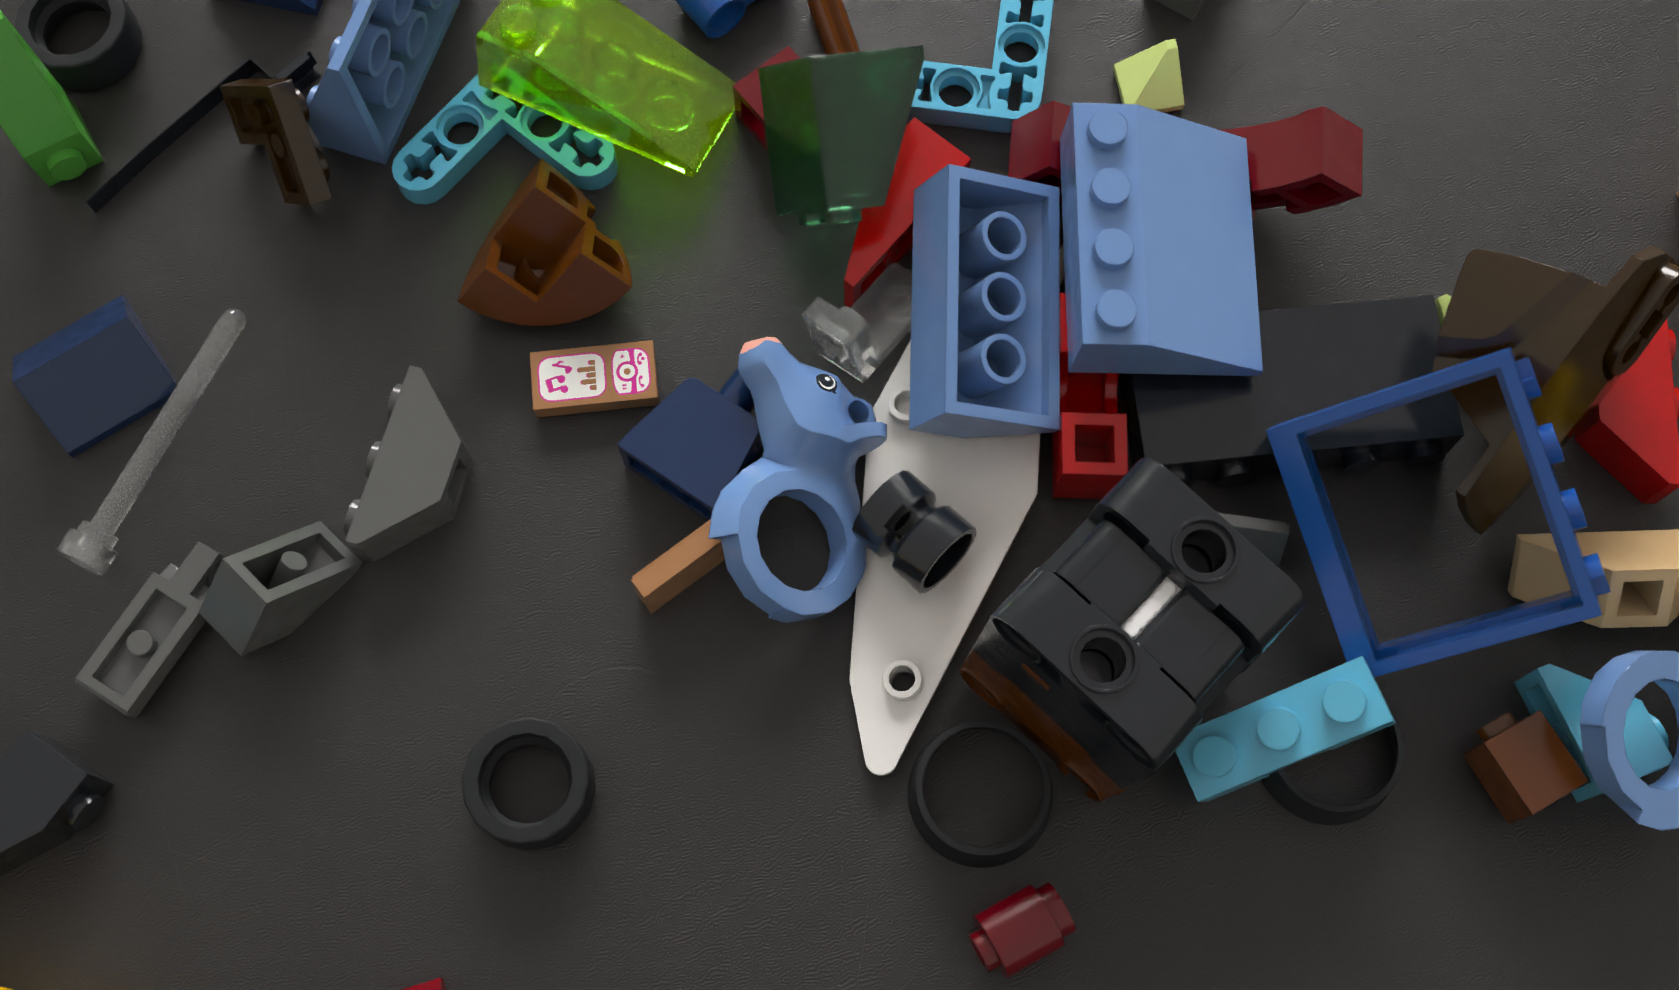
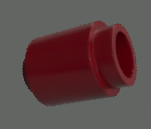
[968,882,1076,978]

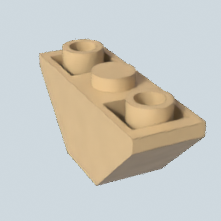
[1508,529,1679,628]

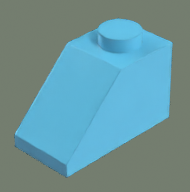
[1514,663,1673,803]

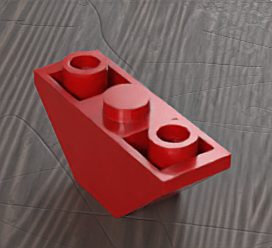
[1574,319,1679,504]

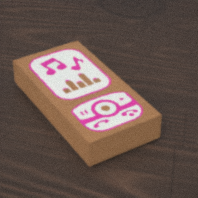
[530,340,660,418]

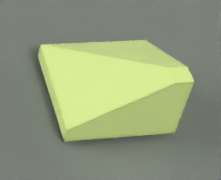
[1113,39,1185,113]

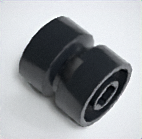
[852,470,977,593]

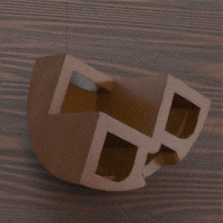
[457,158,632,326]

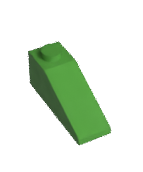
[0,10,104,187]

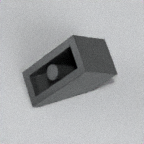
[199,521,362,656]

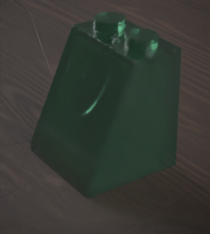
[758,45,924,226]

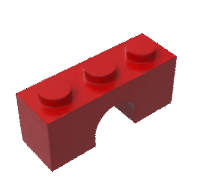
[1051,293,1128,499]

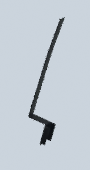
[85,51,321,213]

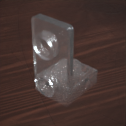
[802,263,912,383]

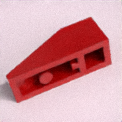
[844,117,971,312]

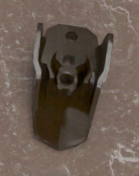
[1432,244,1679,535]

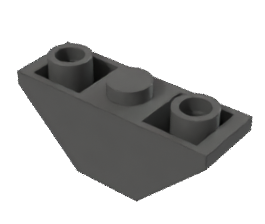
[344,365,474,562]

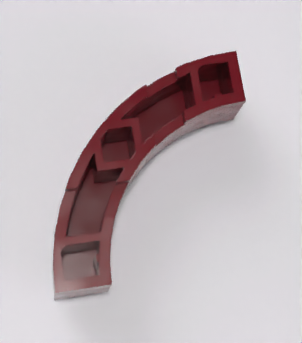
[1008,100,1363,221]

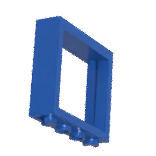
[1266,347,1611,677]

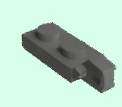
[75,541,225,719]

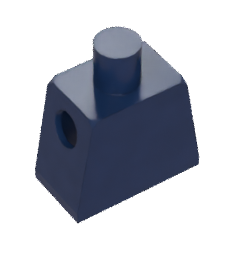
[617,368,763,521]

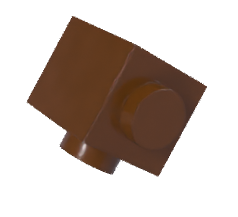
[1462,710,1589,824]

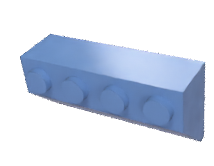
[909,164,1060,438]

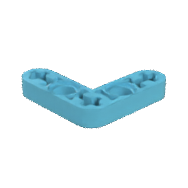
[871,0,1054,134]
[392,62,618,205]

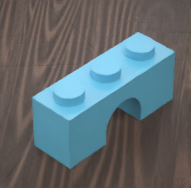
[1175,656,1396,802]

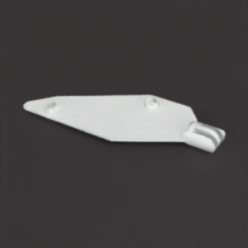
[849,244,1065,776]

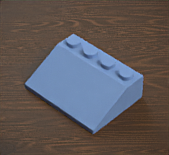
[306,0,461,165]
[1059,103,1263,376]

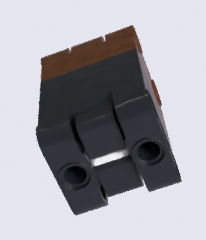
[959,457,1306,803]

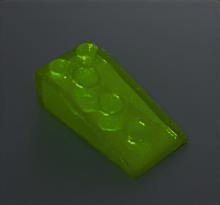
[476,0,736,178]

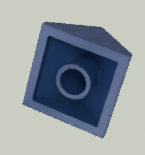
[12,295,183,458]

